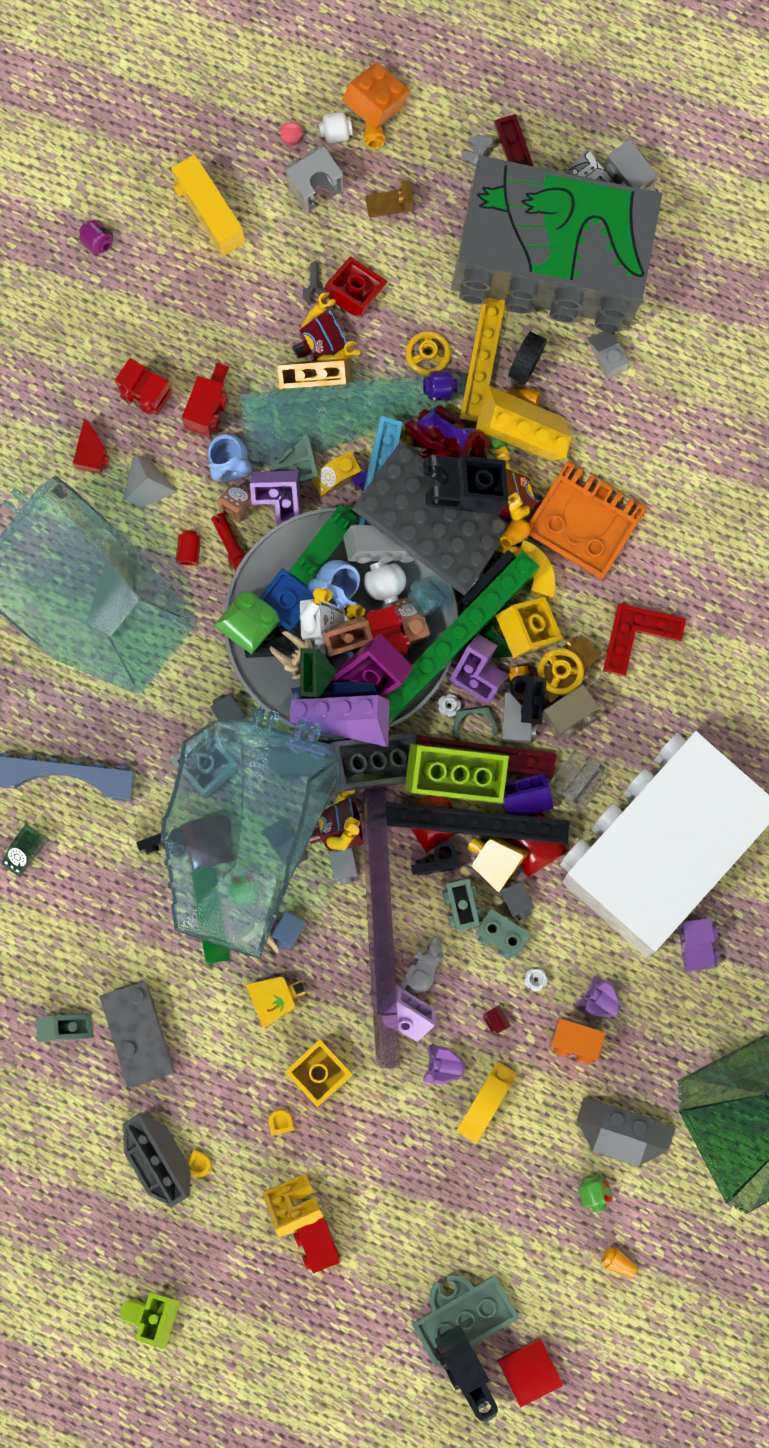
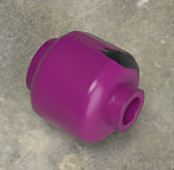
[79,220,113,254]

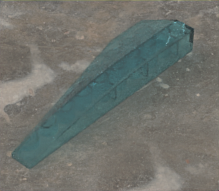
[239,374,468,468]

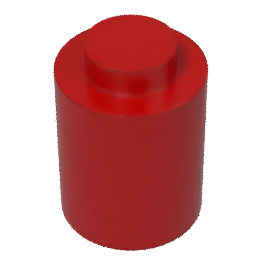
[175,530,201,566]

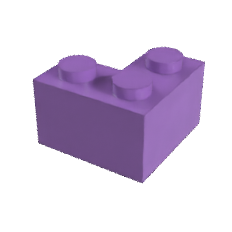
[250,471,302,525]
[449,634,508,704]
[678,918,718,972]

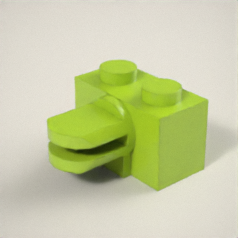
[120,1292,181,1349]

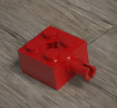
[182,363,229,438]

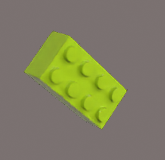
[404,743,509,803]

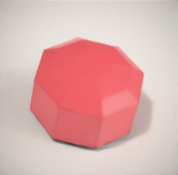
[280,121,303,146]

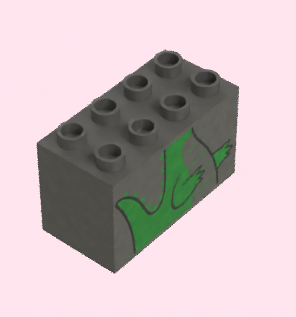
[451,155,662,332]

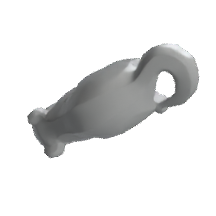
[400,936,444,995]

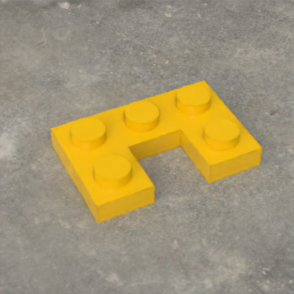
[262,1173,323,1237]

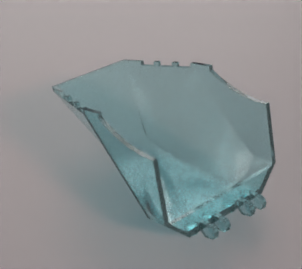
[0,475,197,696]
[161,707,340,959]

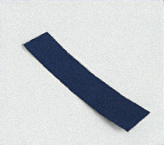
[291,682,378,700]

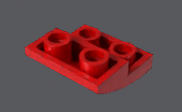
[497,1338,564,1408]

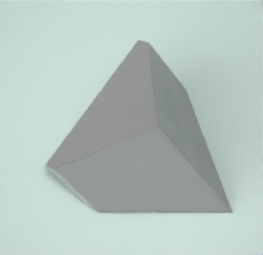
[123,455,177,507]

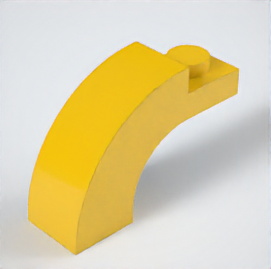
[495,540,555,602]
[456,1061,517,1144]

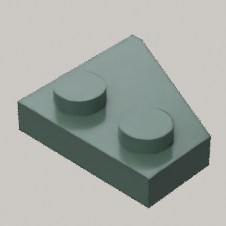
[269,434,320,483]

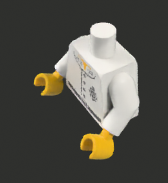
[300,588,366,657]

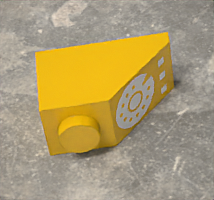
[312,451,362,497]

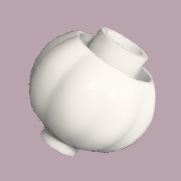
[363,562,407,604]

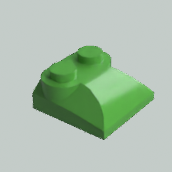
[214,591,280,654]

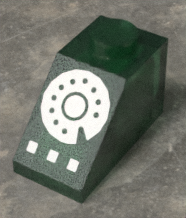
[1,824,48,878]

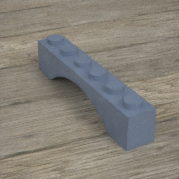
[0,753,135,802]

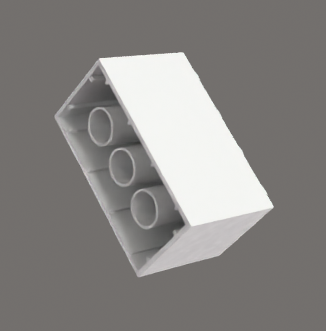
[560,731,769,959]

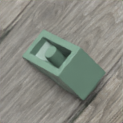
[36,1014,93,1042]

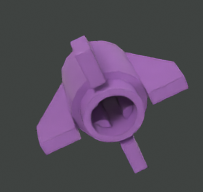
[575,975,621,1018]
[423,1045,465,1085]

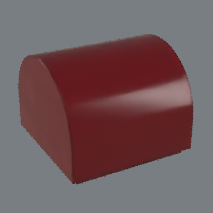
[482,1005,511,1036]

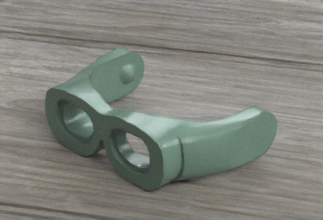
[454,707,497,740]

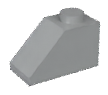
[587,331,629,379]
[502,693,536,744]

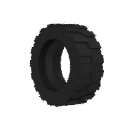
[508,331,547,385]

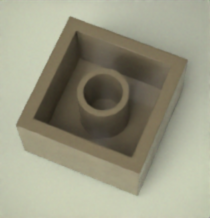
[543,684,599,740]

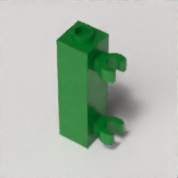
[289,504,359,586]

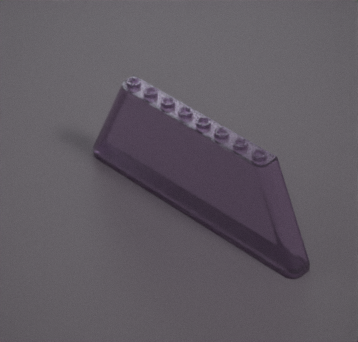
[362,786,400,1069]

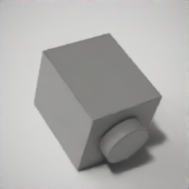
[329,848,358,885]

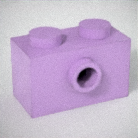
[380,986,436,1042]

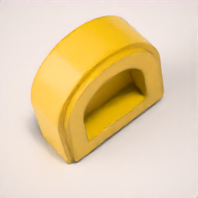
[268,1109,295,1136]
[188,1149,212,1177]

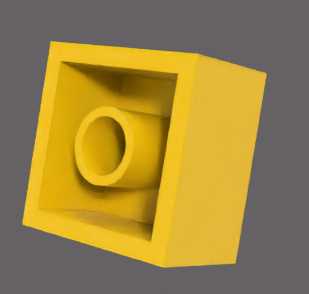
[496,597,563,658]
[285,1039,353,1108]

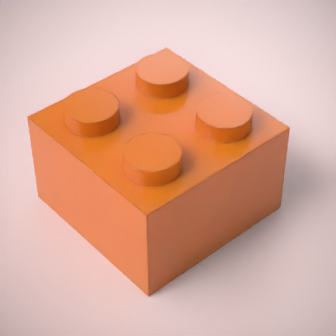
[342,62,411,129]
[549,1018,606,1065]

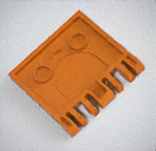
[528,460,648,581]

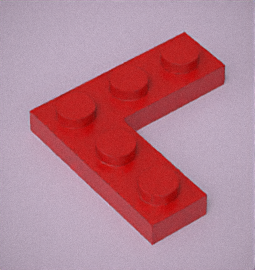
[603,603,687,677]

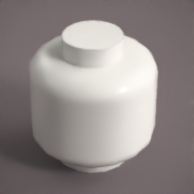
[319,112,352,144]

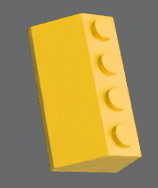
[476,386,572,461]

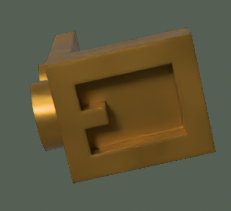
[365,180,414,218]

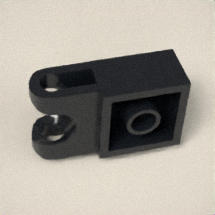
[423,455,509,515]
[434,1325,498,1422]

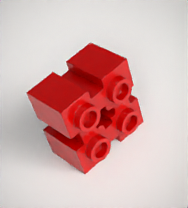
[115,358,172,416]
[365,606,410,658]

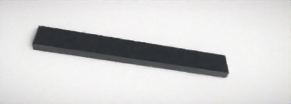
[379,801,570,845]

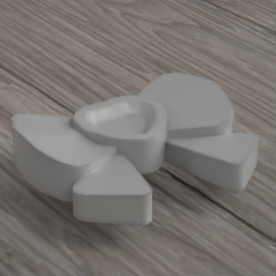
[461,135,494,166]

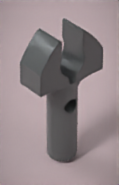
[303,262,326,305]

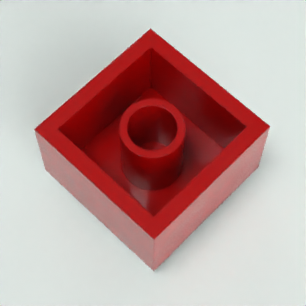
[293,1216,341,1273]

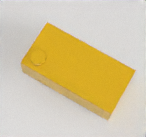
[171,154,245,257]

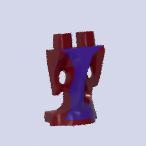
[405,405,492,458]

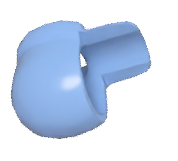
[208,434,252,482]
[308,560,360,609]

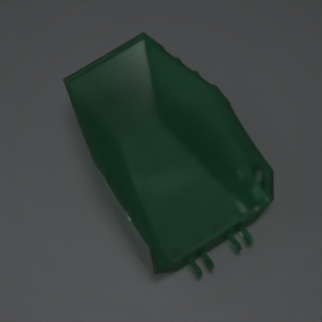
[677,1033,769,1214]

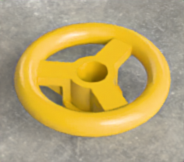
[405,331,451,376]
[537,649,584,695]

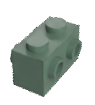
[442,879,483,933]
[475,909,531,960]

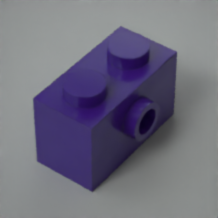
[503,773,554,816]

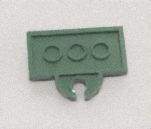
[411,1275,519,1367]

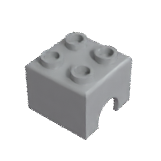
[286,146,343,213]

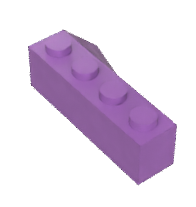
[290,695,390,747]

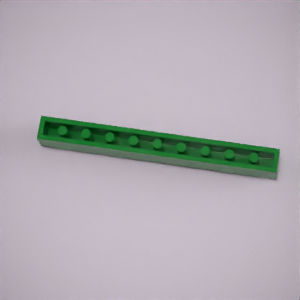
[383,551,540,725]

